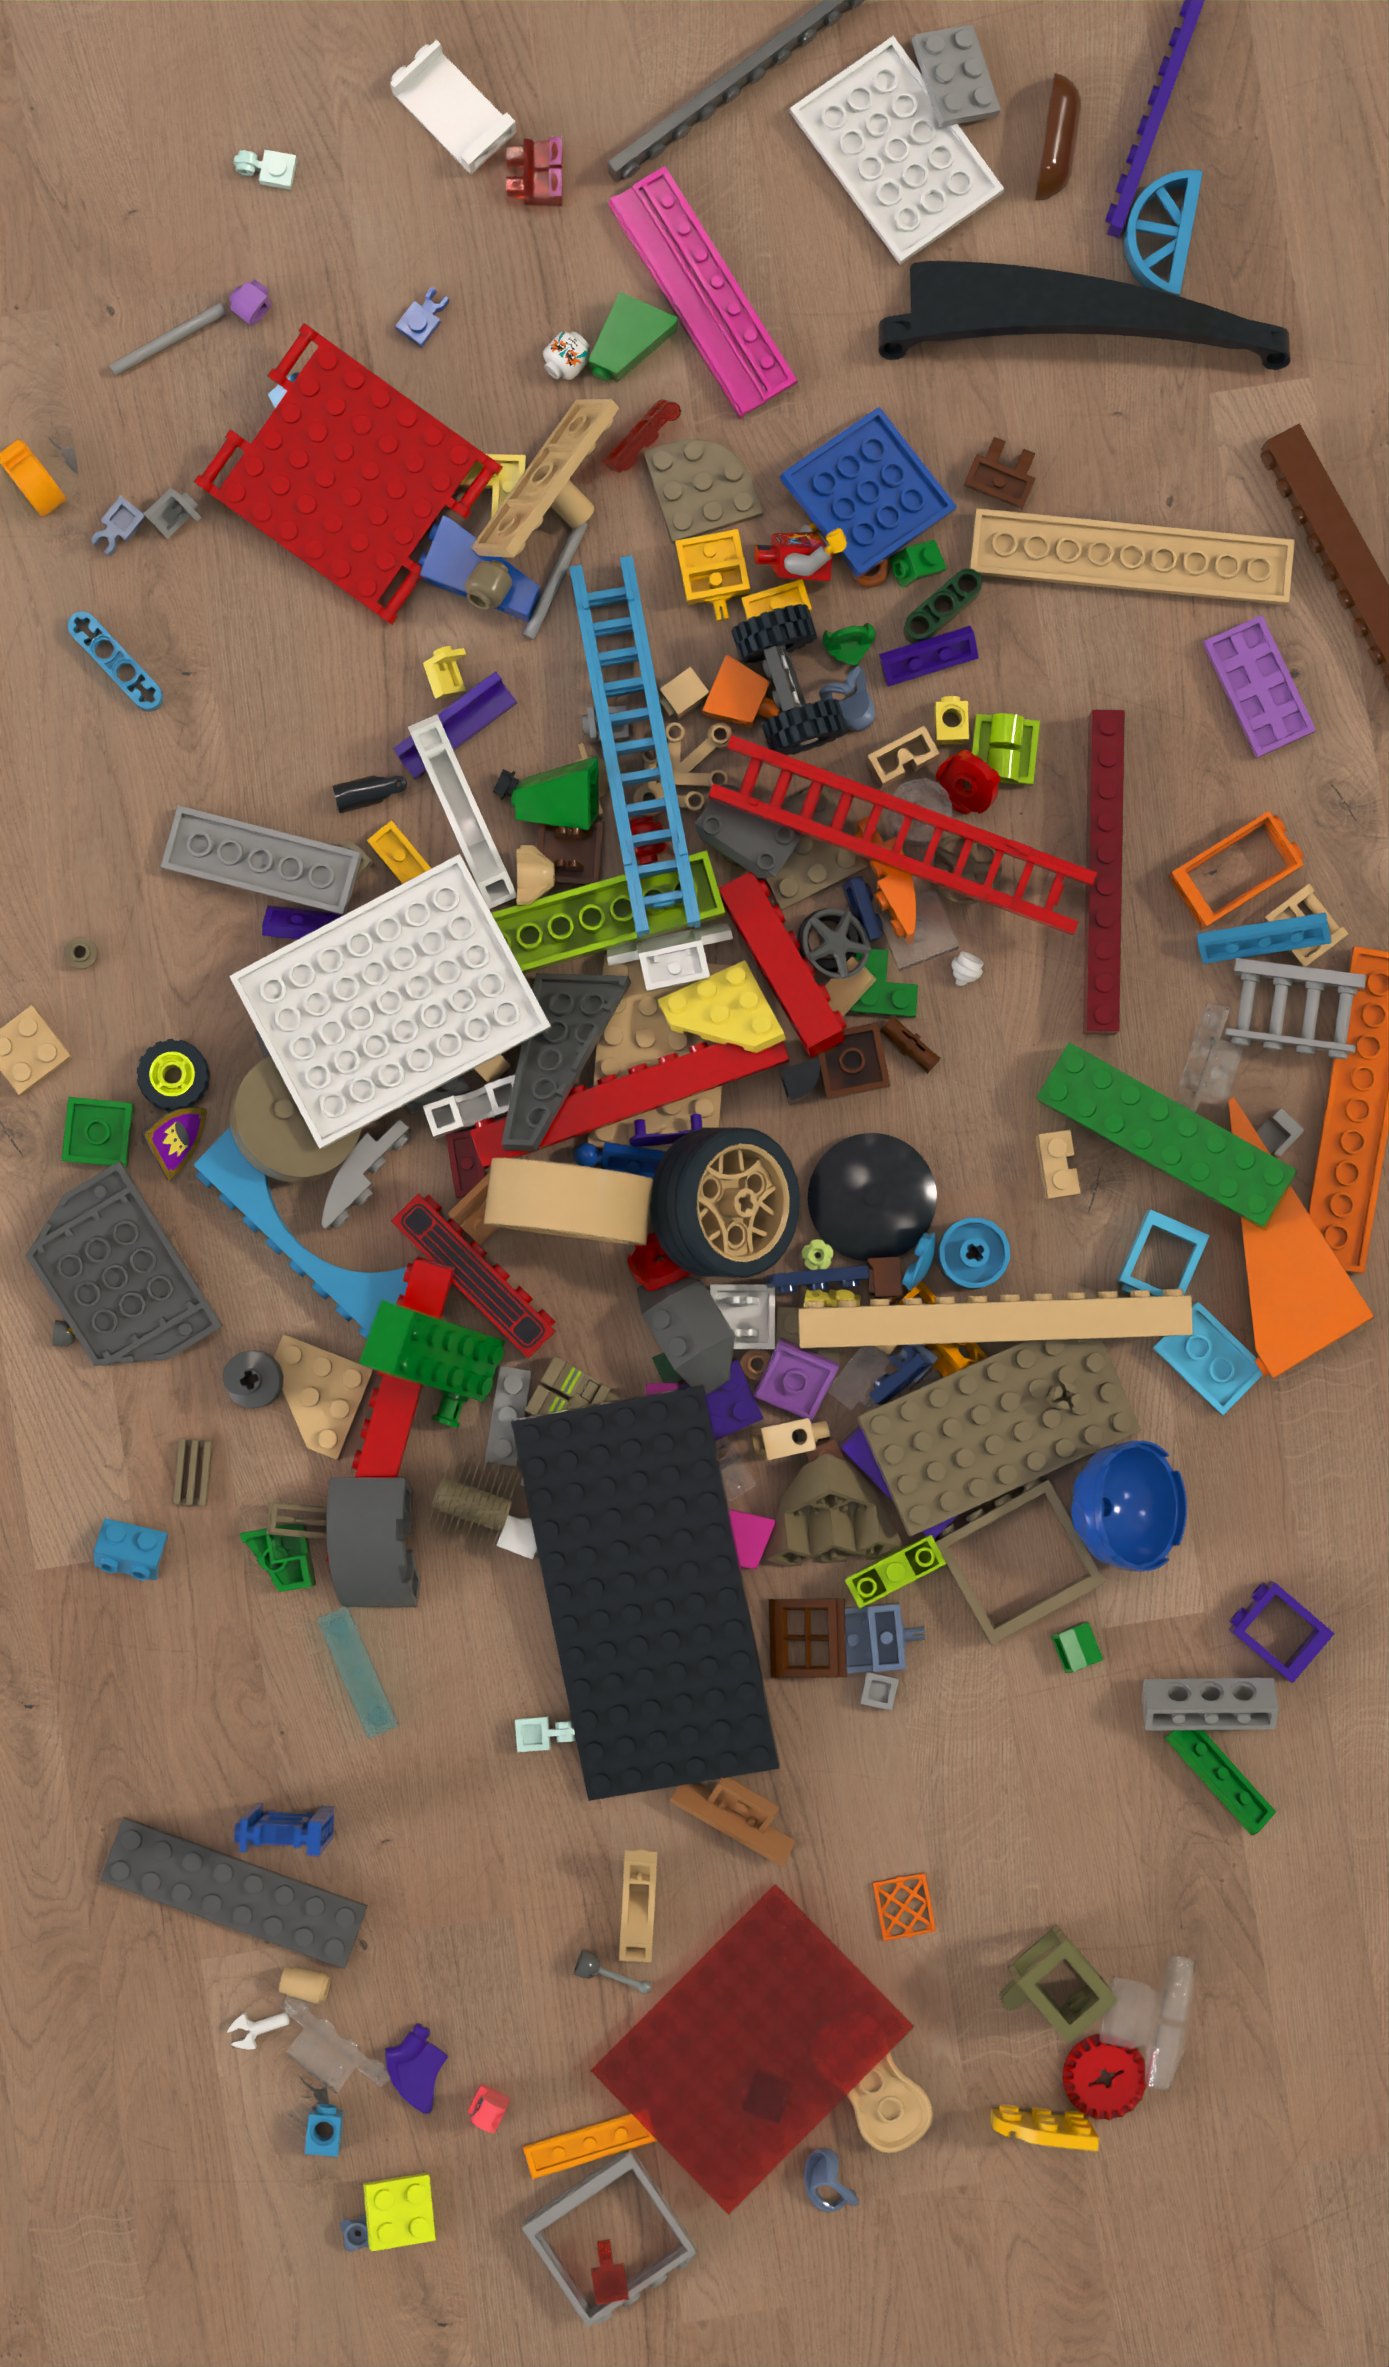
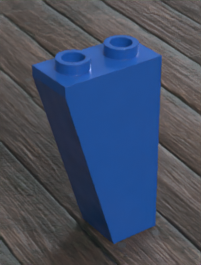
[418,515,541,621]

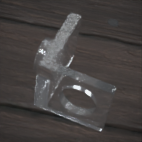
[716,1436,757,1501]

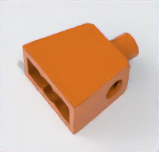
[702,655,781,728]

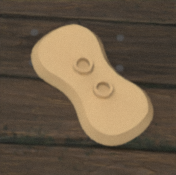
[812,2011,933,2153]

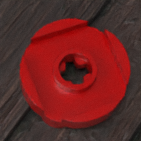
[936,749,1001,814]
[627,1232,691,1291]

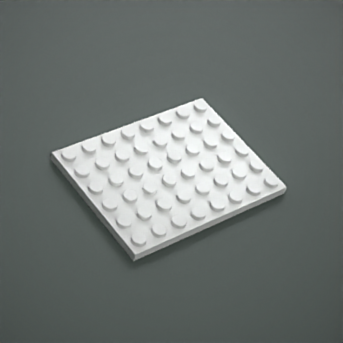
[229,854,551,1149]

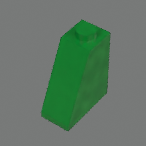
[588,292,678,382]
[511,757,599,830]

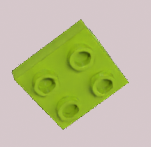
[972,713,1040,786]

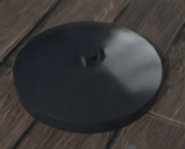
[807,1133,937,1262]

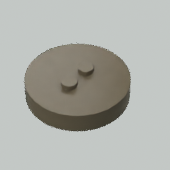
[230,1056,361,1182]

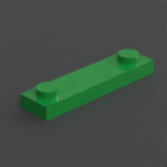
[1165,1730,1276,1836]

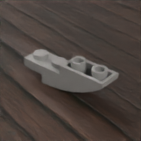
[321,1119,411,1230]

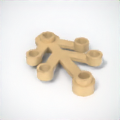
[633,722,733,816]

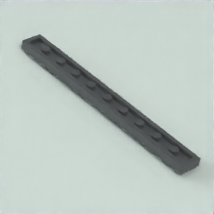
[608,0,865,182]

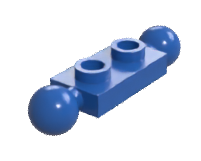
[574,1142,666,1179]

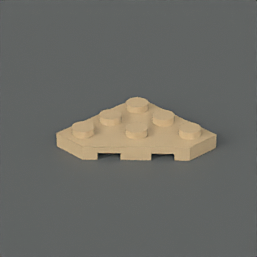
[274,1334,374,1460]

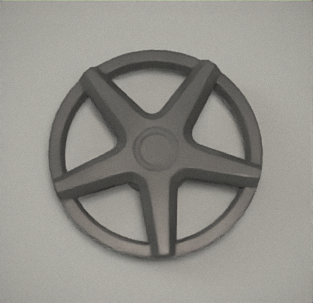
[803,909,871,979]

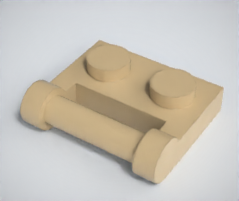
[1263,883,1349,967]

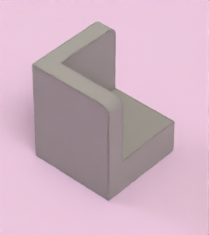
[1256,1108,1305,1158]

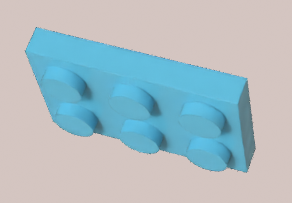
[1152,1301,1263,1416]

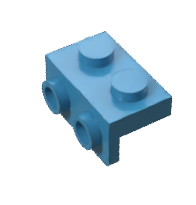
[93,1518,168,1581]

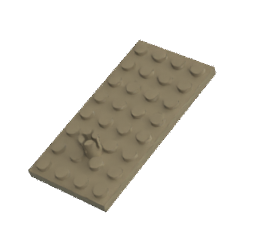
[856,1338,1141,1536]

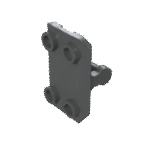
[695,784,802,878]

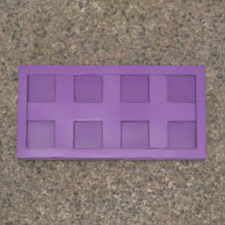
[1202,615,1316,759]

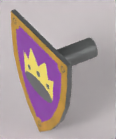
[142,1107,207,1181]

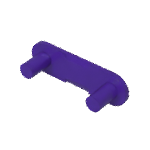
[629,1114,703,1147]

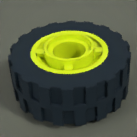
[136,1039,210,1112]

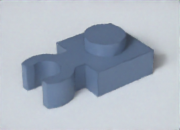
[91,496,147,556]

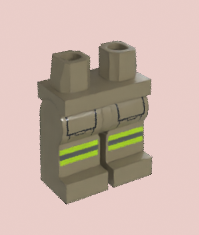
[525,1356,621,1415]

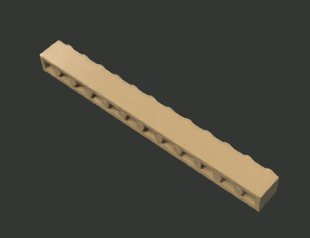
[798,1289,1193,1348]

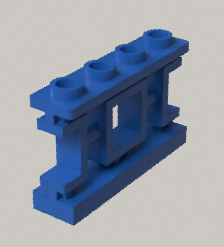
[234,1803,335,1856]

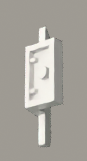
[607,923,733,992]

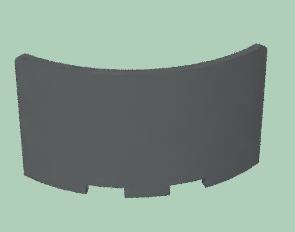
[327,1478,421,1607]

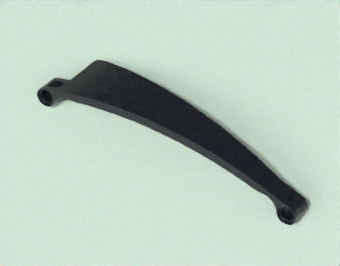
[878,261,1291,370]

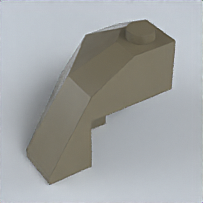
[765,1454,903,1567]

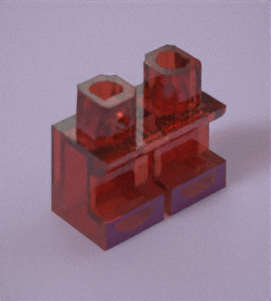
[506,137,563,206]

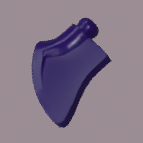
[385,2023,448,2114]

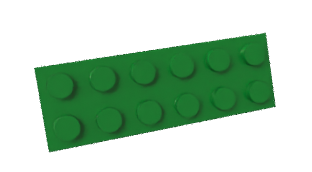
[359,1299,505,1402]

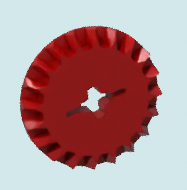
[1062,2033,1148,2120]

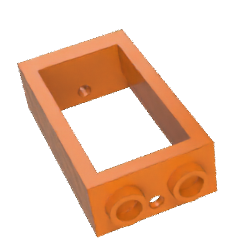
[1168,811,1304,930]

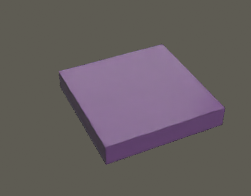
[753,1338,839,1422]

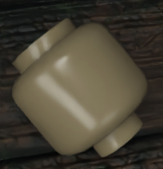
[464,560,512,610]

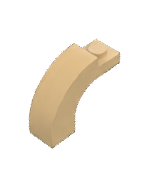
[619,1849,658,1962]

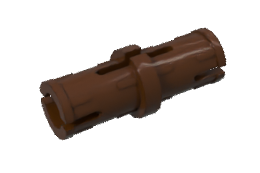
[880,1016,941,1073]

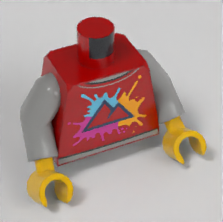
[754,522,847,581]

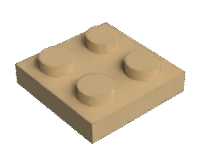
[0,1005,72,1095]

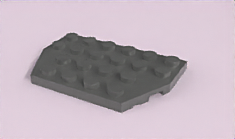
[26,1160,223,1366]

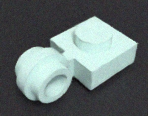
[233,150,297,190]
[515,1716,576,1752]

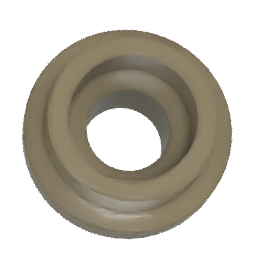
[65,937,97,969]

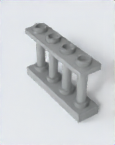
[1225,958,1366,1059]

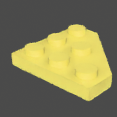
[657,960,786,1053]

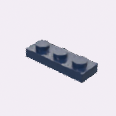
[766,1265,869,1294]

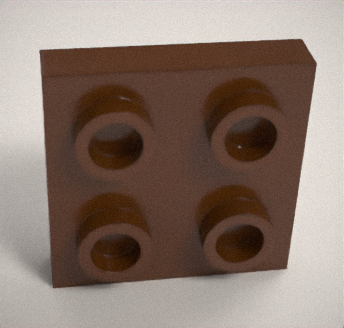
[537,821,604,886]

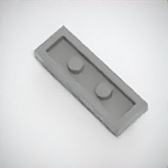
[484,1366,532,1467]

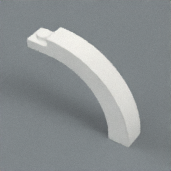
[408,714,517,909]

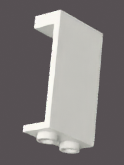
[390,40,517,175]

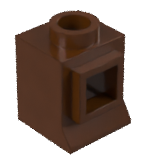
[866,1257,903,1305]

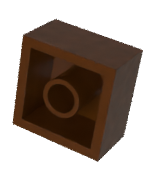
[818,1022,891,1100]

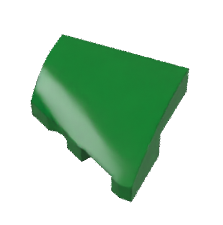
[240,1523,316,1592]

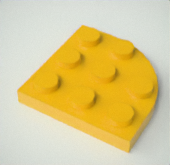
[990,2104,1099,2151]

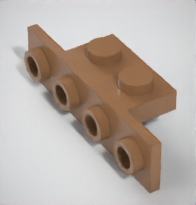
[670,1777,796,1867]

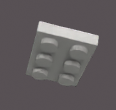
[911,24,1001,127]

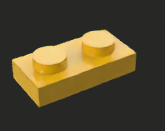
[741,579,812,621]

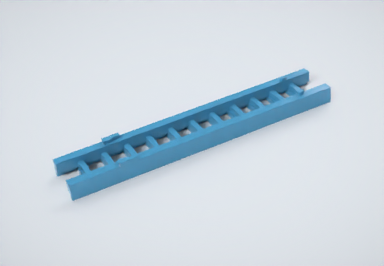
[569,555,701,938]

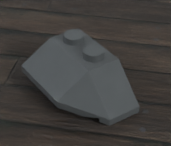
[637,1277,735,1396]

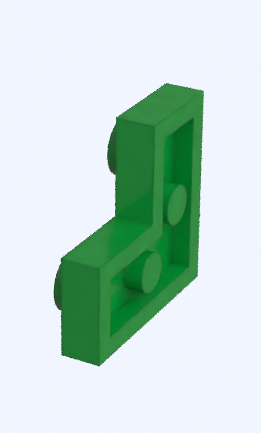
[851,949,918,1018]

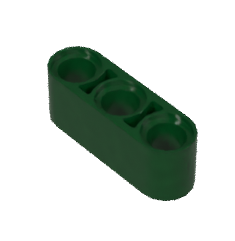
[903,568,982,644]

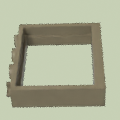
[934,1478,1106,1645]

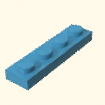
[1197,913,1331,964]

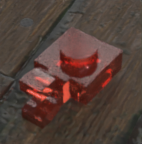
[591,2239,629,2305]

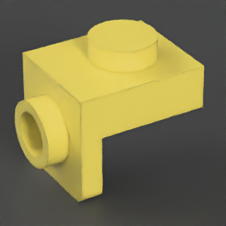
[423,646,466,699]

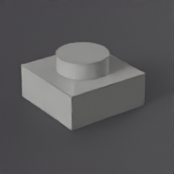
[860,1672,899,1711]

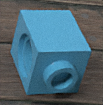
[305,2104,344,2157]

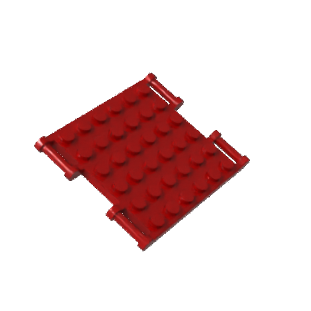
[193,323,503,625]

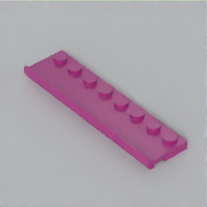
[608,166,797,419]

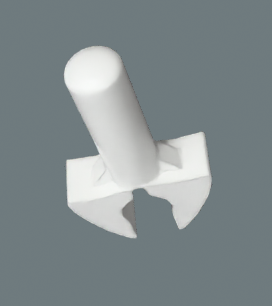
[227,2012,290,2050]

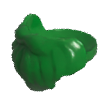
[823,623,875,666]

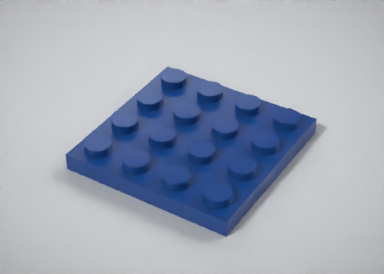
[779,407,957,579]

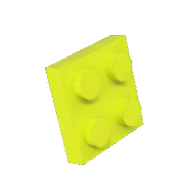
[363,2172,436,2252]

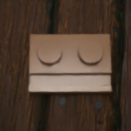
[448,1172,499,1245]

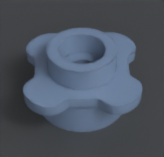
[340,2215,369,2252]

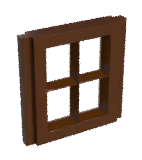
[769,1598,847,1678]

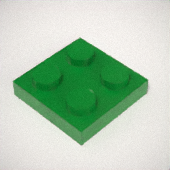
[61,1097,134,1168]

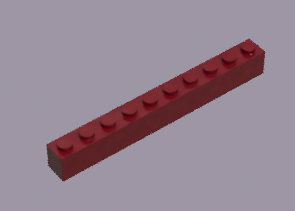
[1083,710,1125,1035]

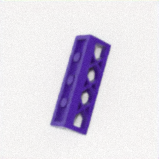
[393,671,517,780]

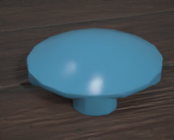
[901,1232,936,1291]

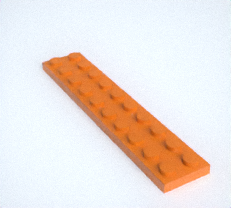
[1307,946,1389,1274]

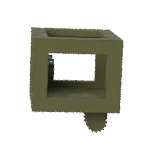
[999,1924,1119,2044]

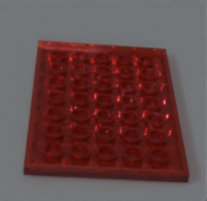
[590,1883,914,2215]

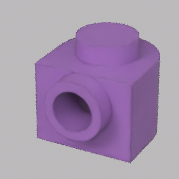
[229,279,273,326]

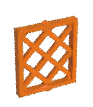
[872,1872,936,1941]

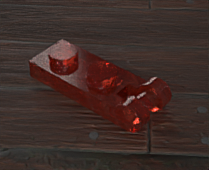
[603,400,681,473]

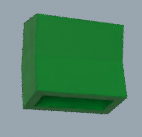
[1051,1621,1103,1673]

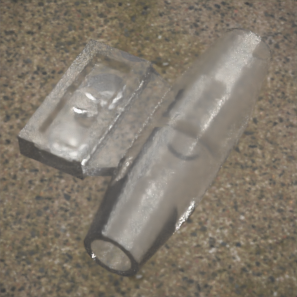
[1099,1954,1196,2091]

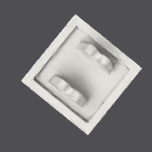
[710,1284,775,1349]

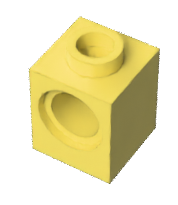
[934,696,969,745]

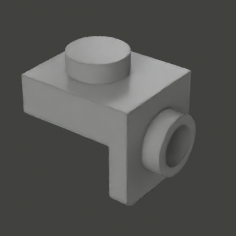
[144,487,201,539]
[582,705,629,743]

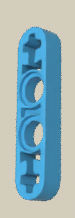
[68,611,164,712]

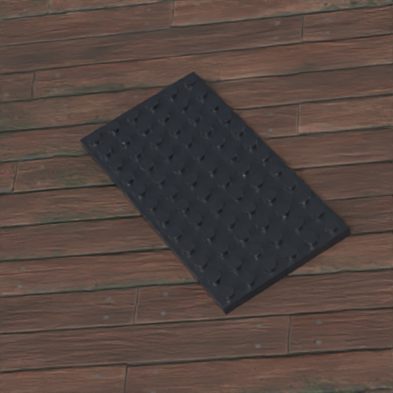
[511,1384,780,1801]

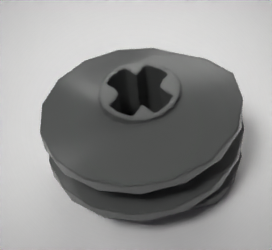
[223,1350,284,1409]

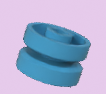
[937,1217,1010,1289]

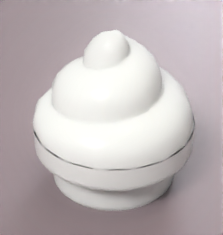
[951,951,984,986]

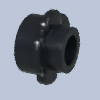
[493,769,519,800]

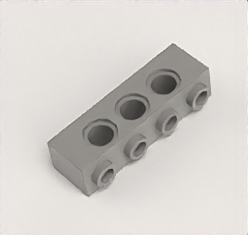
[1141,1677,1279,1731]

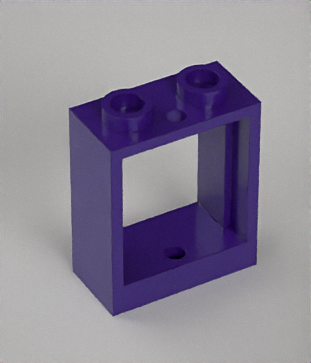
[1228,1581,1335,1683]

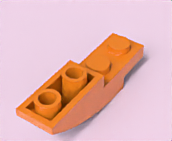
[854,816,916,945]

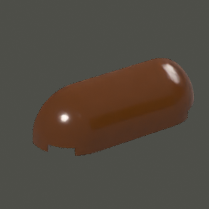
[1035,73,1081,201]

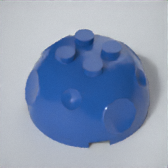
[1071,1440,1187,1572]

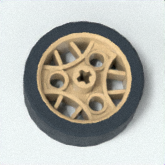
[650,1127,800,1278]

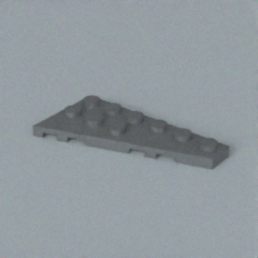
[501,973,631,1152]

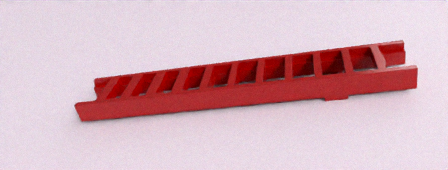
[708,735,1097,936]

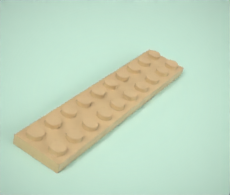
[970,508,1295,605]

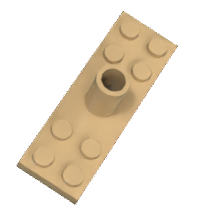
[471,399,619,558]

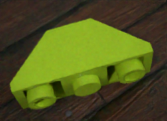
[844,1535,946,1609]

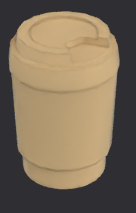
[279,1967,331,2005]

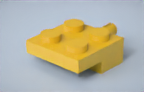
[675,529,750,622]

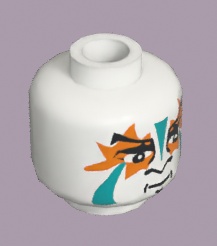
[543,331,590,380]

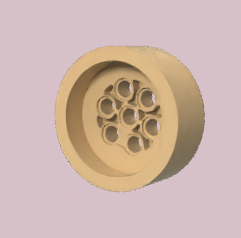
[483,1158,654,1245]

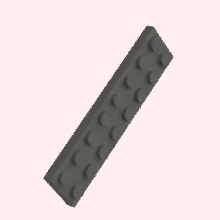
[100,1817,368,1969]

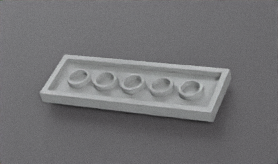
[161,805,363,916]

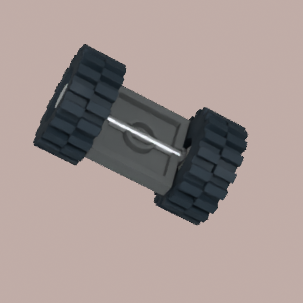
[731,604,848,756]

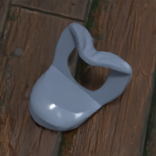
[819,666,875,732]
[804,2148,860,2212]

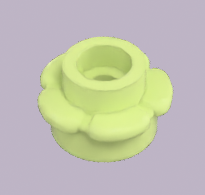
[802,1239,833,1270]

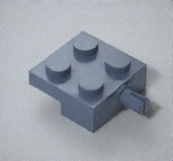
[845,1602,925,1673]

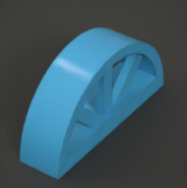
[1124,170,1203,296]

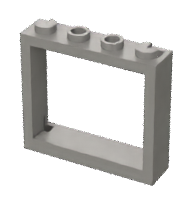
[522,2149,697,2327]

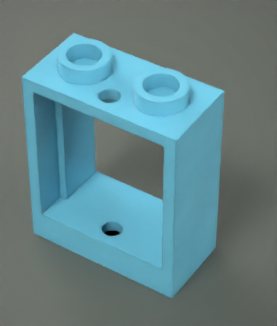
[1116,1209,1210,1296]

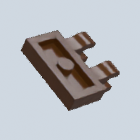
[964,437,1035,510]

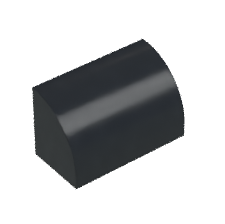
[780,1058,820,1105]

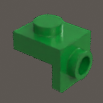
[890,540,947,588]

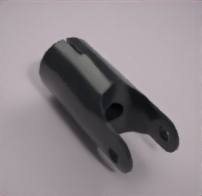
[333,775,407,813]

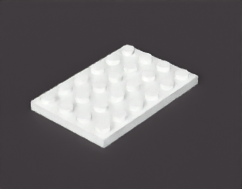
[790,36,1004,265]

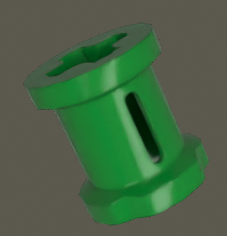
[432,1390,469,1428]

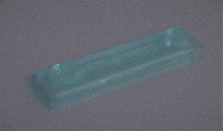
[317,1605,399,1739]

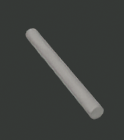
[110,303,226,376]
[522,523,588,640]

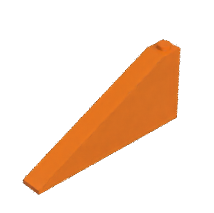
[1228,1097,1374,1380]

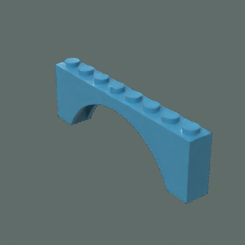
[193,1126,408,1340]

